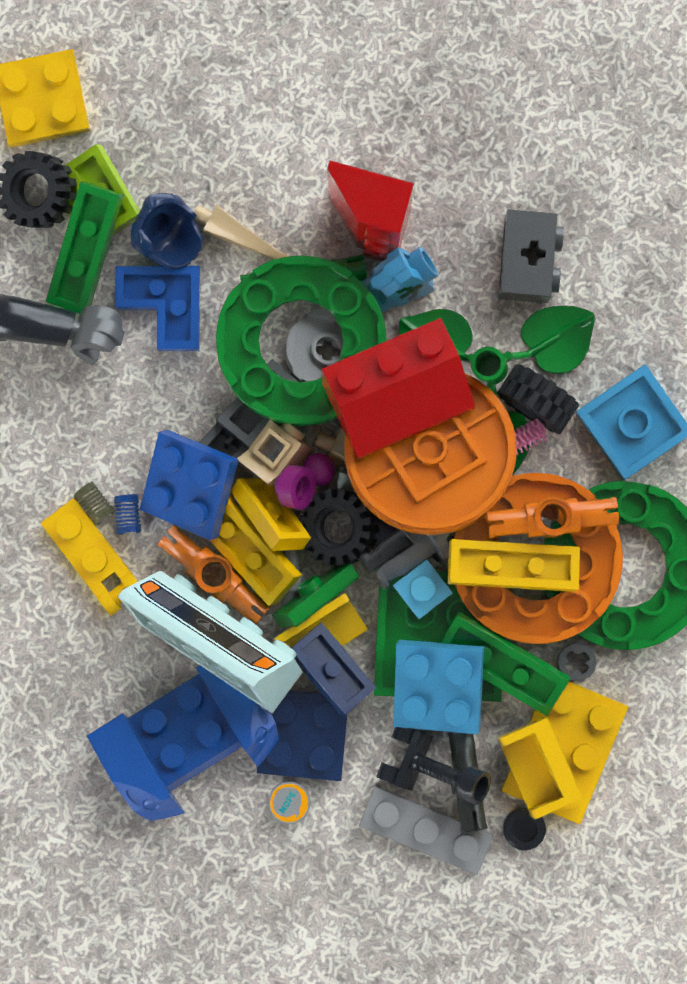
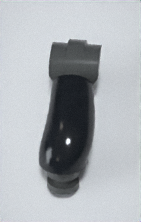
[0,294,125,366]

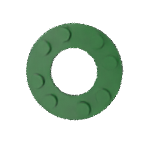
[216,255,387,426]
[543,481,687,650]

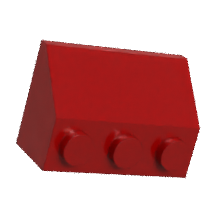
[327,160,414,261]
[322,318,475,460]

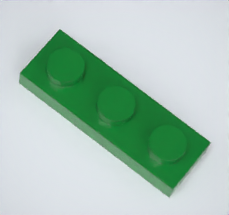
[45,182,124,314]
[440,611,570,716]

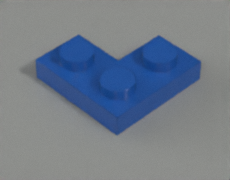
[115,266,200,351]

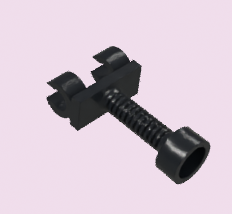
[376,727,491,805]

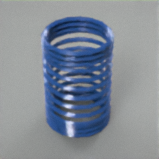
[114,494,141,535]

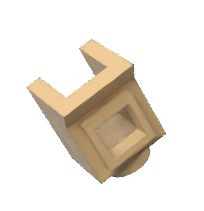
[237,420,313,486]

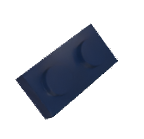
[291,622,377,717]

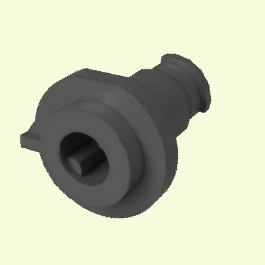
[360,529,453,590]

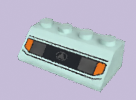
[118,571,302,713]

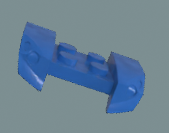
[87,665,279,821]

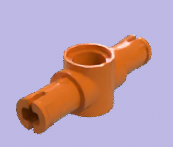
[486,497,619,539]
[157,525,271,625]

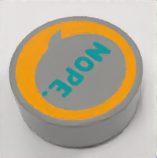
[268,781,311,824]

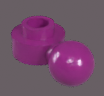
[275,453,336,510]

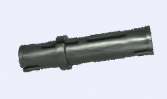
[448,732,488,832]

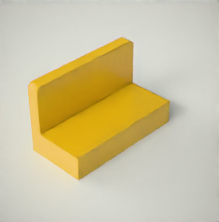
[273,593,368,672]

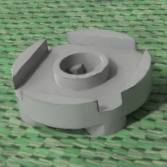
[285,309,343,383]

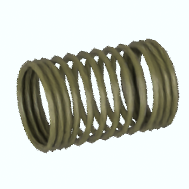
[74,481,115,525]

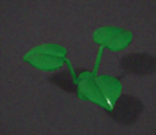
[399,305,596,475]

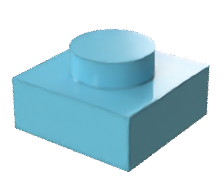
[393,559,453,619]

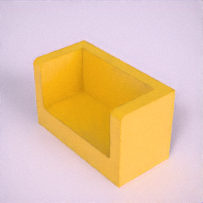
[497,717,583,819]

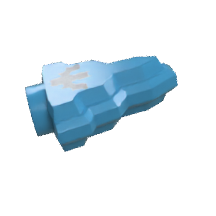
[361,247,438,313]

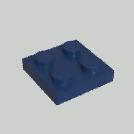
[257,691,348,781]

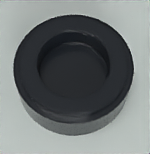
[503,807,546,851]

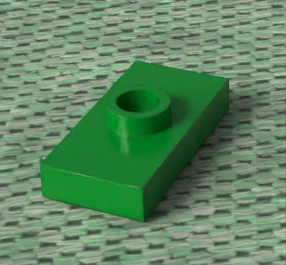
[272,564,359,627]

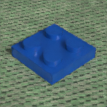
[140,429,239,540]

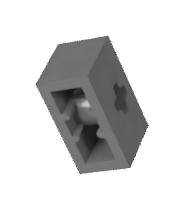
[498,209,564,303]

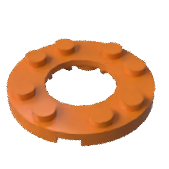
[453,473,623,644]

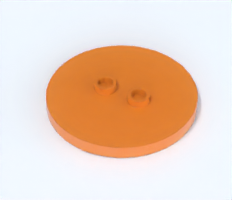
[344,373,516,535]

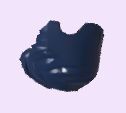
[131,193,203,270]

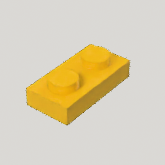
[230,478,311,551]

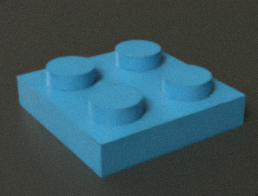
[575,364,687,481]
[393,640,484,734]

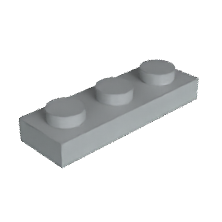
[359,786,493,875]

